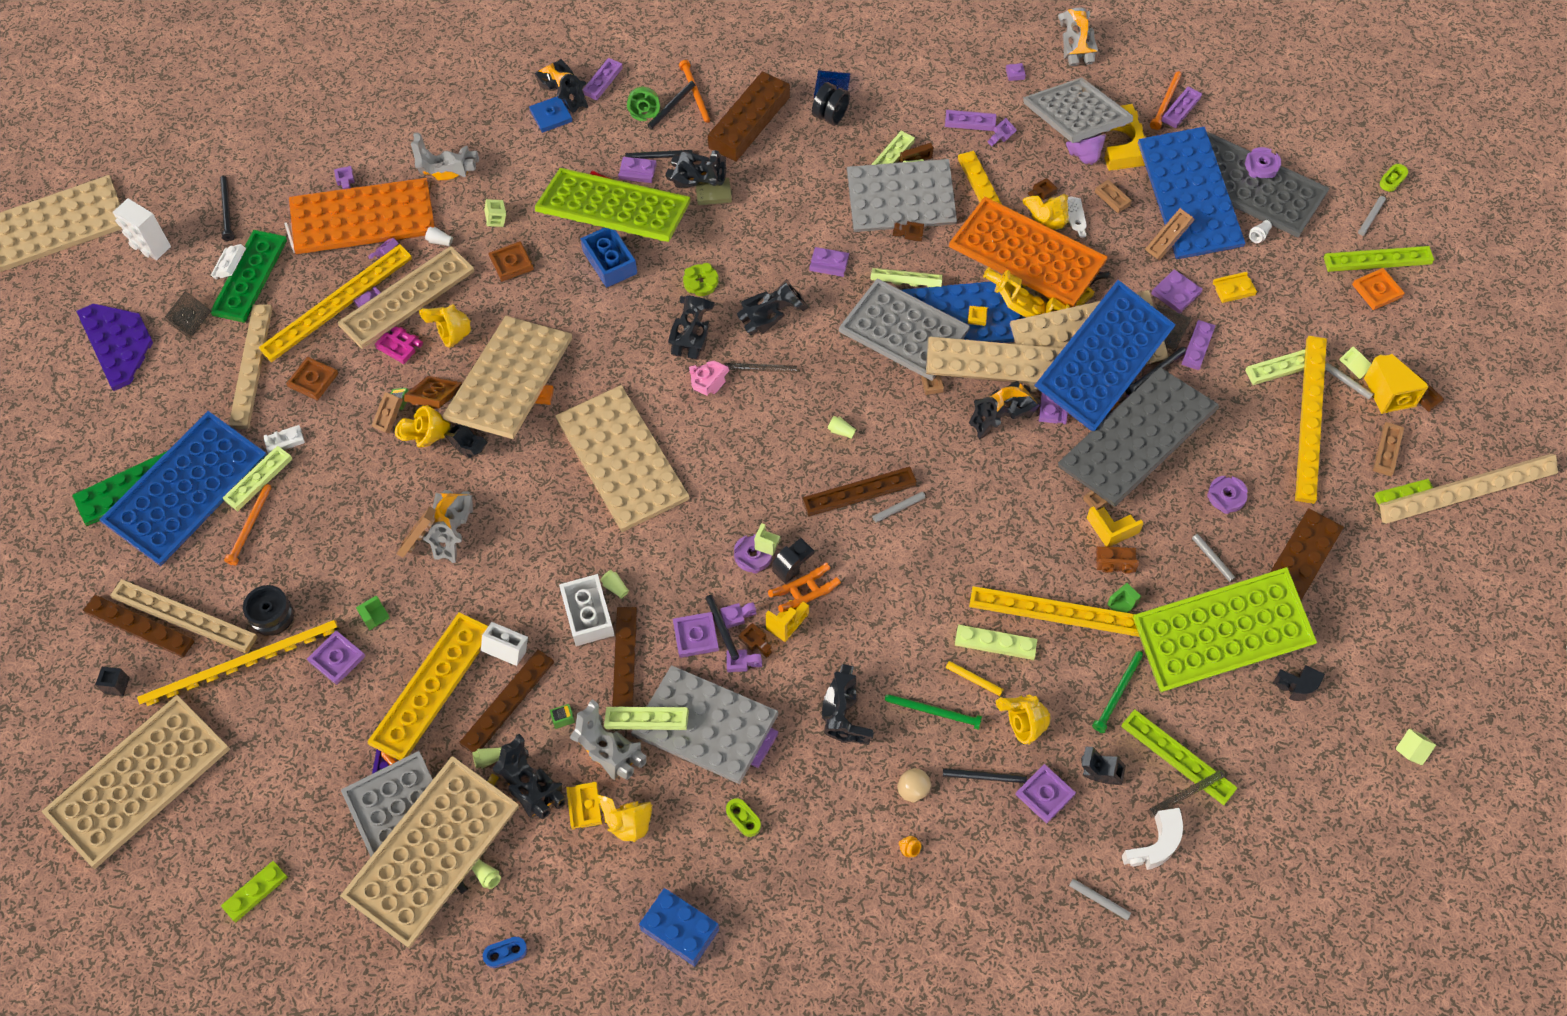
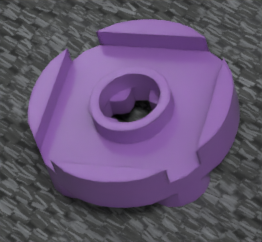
[1245,147,1281,178]
[1207,476,1248,514]
[734,534,772,573]

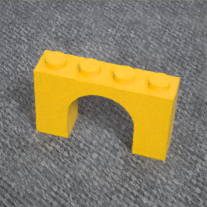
[1104,104,1146,171]

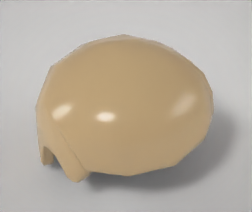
[897,768,932,802]

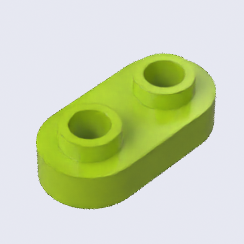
[1380,164,1408,192]
[726,798,761,837]

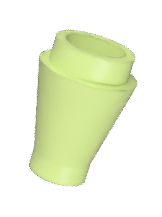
[827,416,856,439]
[600,570,629,599]
[472,747,501,769]
[471,859,501,889]

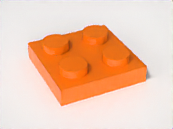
[1352,268,1405,311]

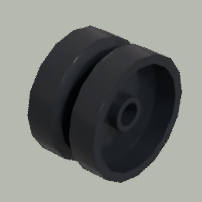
[812,82,850,126]
[242,585,294,636]

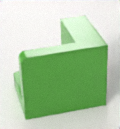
[1107,583,1141,613]
[356,596,390,630]

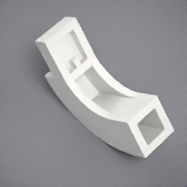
[1122,808,1183,870]

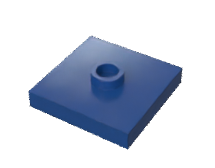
[529,96,573,133]

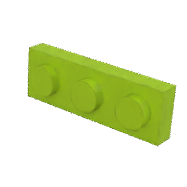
[1374,479,1433,506]
[221,861,288,923]

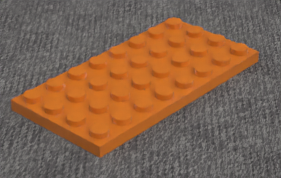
[289,178,435,254]
[949,197,1108,308]

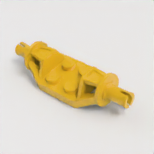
[983,267,1070,318]

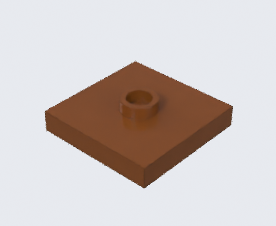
[488,241,534,282]
[286,356,339,401]

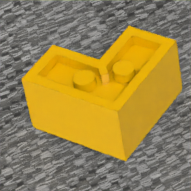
[1087,506,1144,547]
[765,600,809,642]

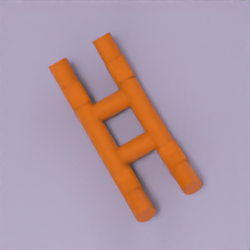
[768,562,841,612]

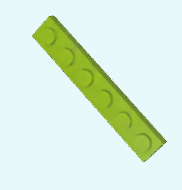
[1324,246,1434,272]
[1121,709,1237,806]

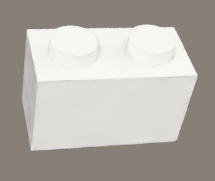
[481,622,528,666]

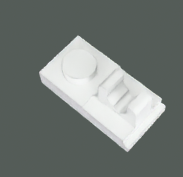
[264,425,305,454]

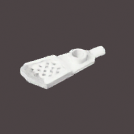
[1067,197,1087,238]

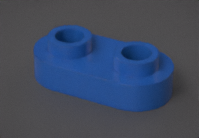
[483,937,527,968]

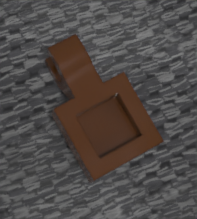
[1028,178,1058,200]
[893,221,924,242]
[738,623,772,658]

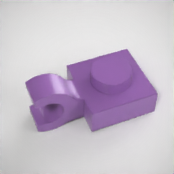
[987,118,1017,146]
[334,166,355,189]
[368,238,398,259]
[720,602,757,628]
[727,650,762,672]

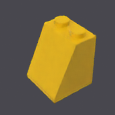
[1364,354,1428,414]

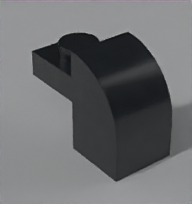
[444,423,488,459]
[772,538,814,584]
[1273,665,1325,701]
[1081,747,1126,785]

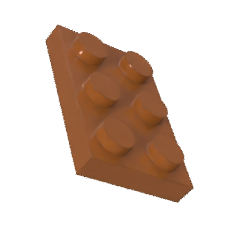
[404,376,462,409]

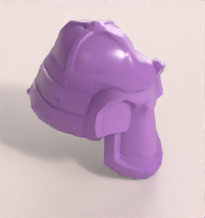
[1066,133,1106,165]

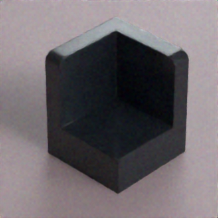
[95,666,130,696]

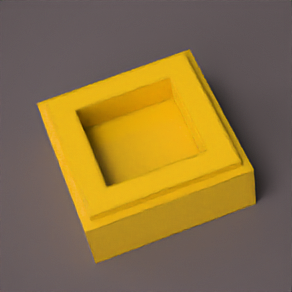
[968,306,988,326]

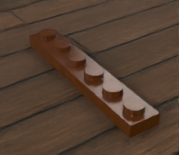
[802,466,917,517]
[83,594,195,658]
[612,607,637,707]
[459,649,554,753]

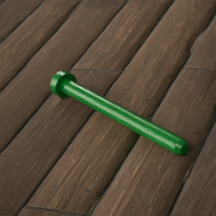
[1092,651,1143,733]
[885,694,982,730]

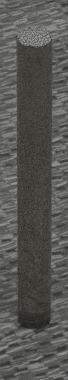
[724,363,797,373]
[1147,770,1225,818]

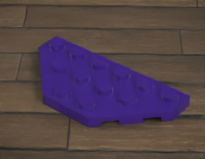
[76,304,153,391]

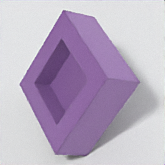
[1006,63,1026,81]

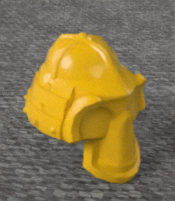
[1022,194,1069,230]
[419,304,471,348]
[395,405,451,448]
[996,695,1050,745]
[597,795,653,842]

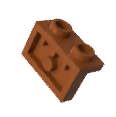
[1096,546,1139,574]

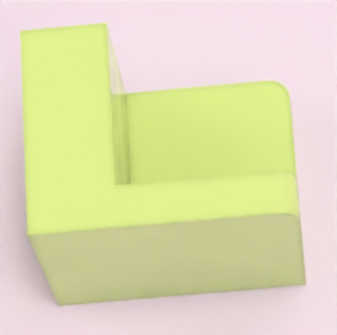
[1339,347,1371,379]
[754,523,780,556]
[1396,729,1436,765]

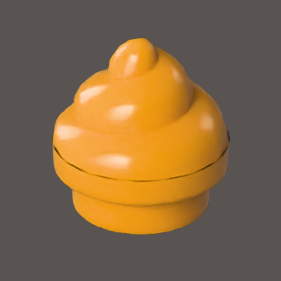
[899,836,921,858]

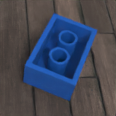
[580,228,638,288]
[639,888,719,967]

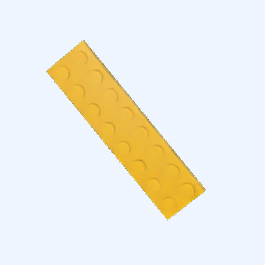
[367,612,488,760]

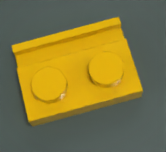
[1213,272,1257,303]
[566,782,602,830]

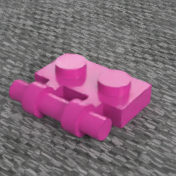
[375,326,423,364]

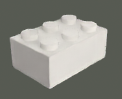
[113,199,171,260]
[559,574,615,646]

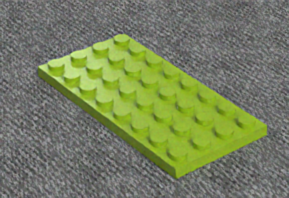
[535,168,690,242]
[1132,567,1317,693]

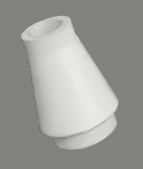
[1249,220,1272,243]
[425,227,453,247]

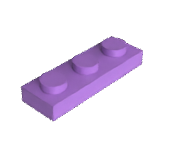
[583,58,623,100]
[1161,87,1202,128]
[945,110,996,131]
[1181,320,1216,370]

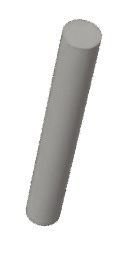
[1358,196,1386,236]
[1325,362,1374,400]
[872,492,926,523]
[1192,534,1236,582]
[1069,879,1131,920]

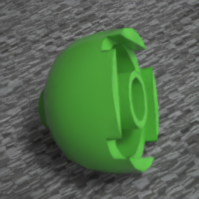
[627,86,660,121]

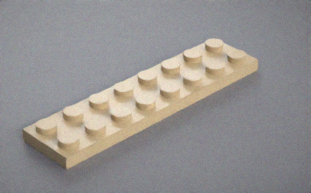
[338,246,474,349]
[926,337,1062,384]

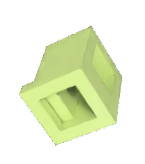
[484,199,506,227]

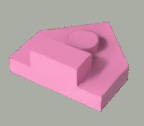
[689,361,729,396]

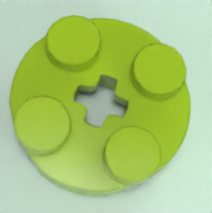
[683,263,719,296]

